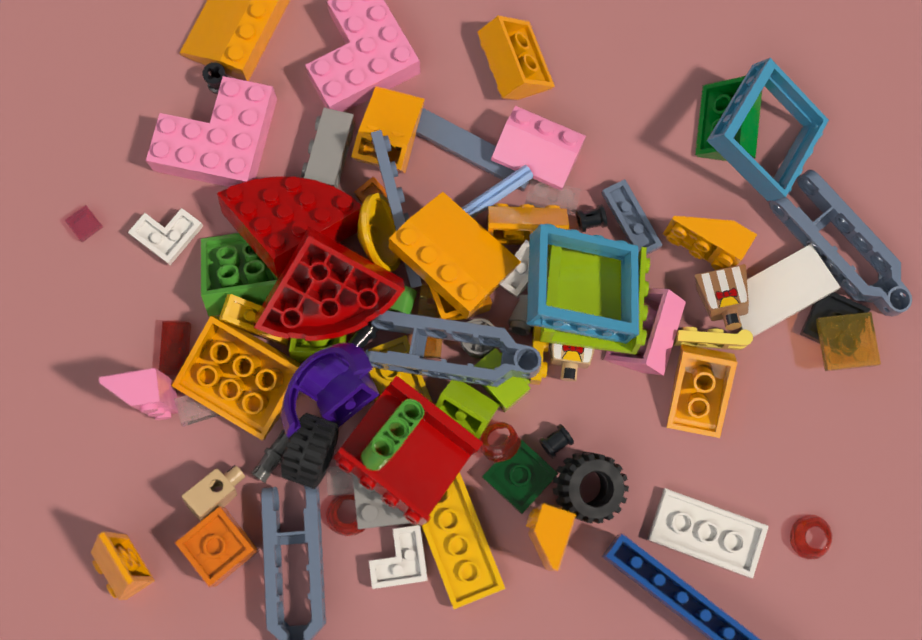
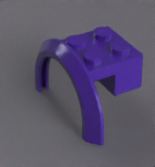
[281,343,379,437]

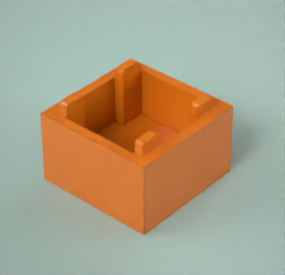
[175,506,259,587]

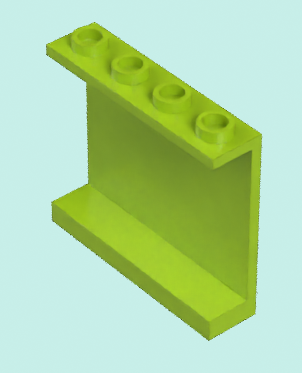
[540,244,650,355]

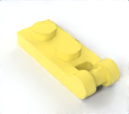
[673,327,753,350]

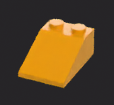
[666,344,737,438]
[91,531,155,600]

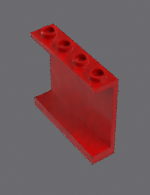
[333,375,483,526]

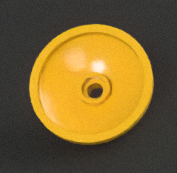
[358,193,401,272]

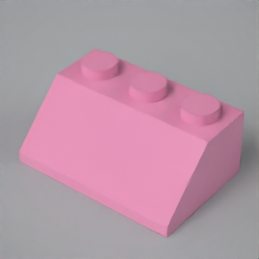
[491,106,586,191]
[604,288,686,376]
[99,368,179,420]

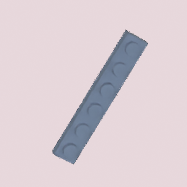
[371,130,422,288]

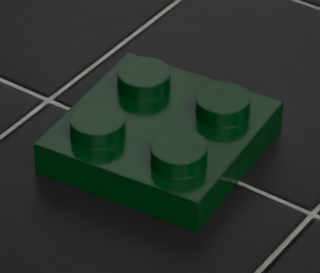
[482,437,559,515]

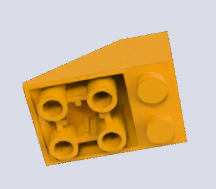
[351,86,425,173]
[663,216,757,270]

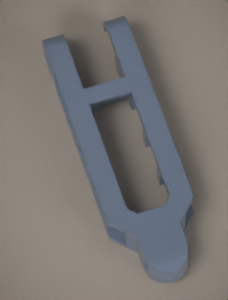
[769,169,912,317]
[366,311,541,387]
[262,486,326,640]

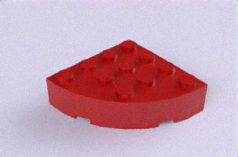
[217,176,362,278]
[254,227,405,341]

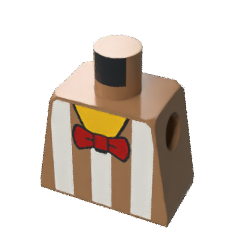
[695,264,749,330]

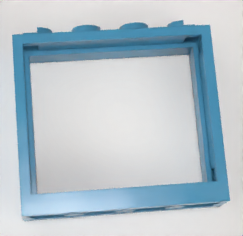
[707,58,829,201]
[527,224,639,344]

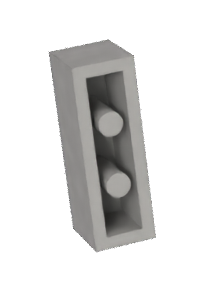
[301,108,355,188]

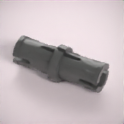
[251,429,290,483]

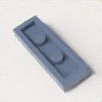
[601,179,662,255]

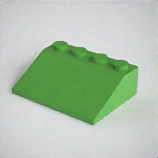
[201,233,278,316]

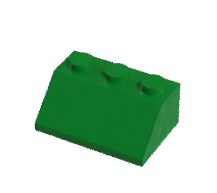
[695,76,762,161]

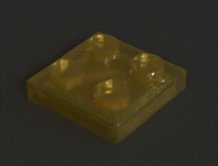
[816,312,881,372]

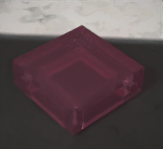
[65,205,103,242]

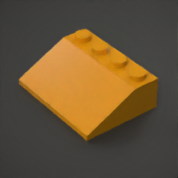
[180,0,290,81]
[388,192,521,319]
[172,316,301,441]

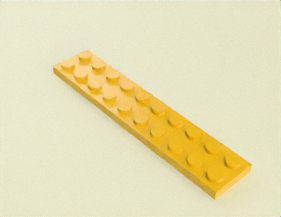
[365,335,506,609]

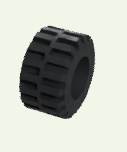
[281,413,339,489]
[553,452,629,524]

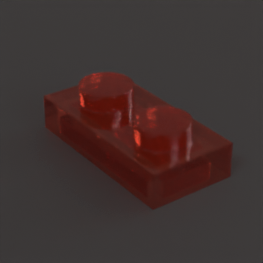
[159,321,191,375]

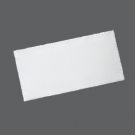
[739,244,840,337]
[647,488,769,578]

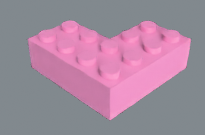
[306,0,420,112]
[146,76,277,187]

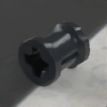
[202,63,228,94]
[576,205,607,233]
[539,424,574,459]

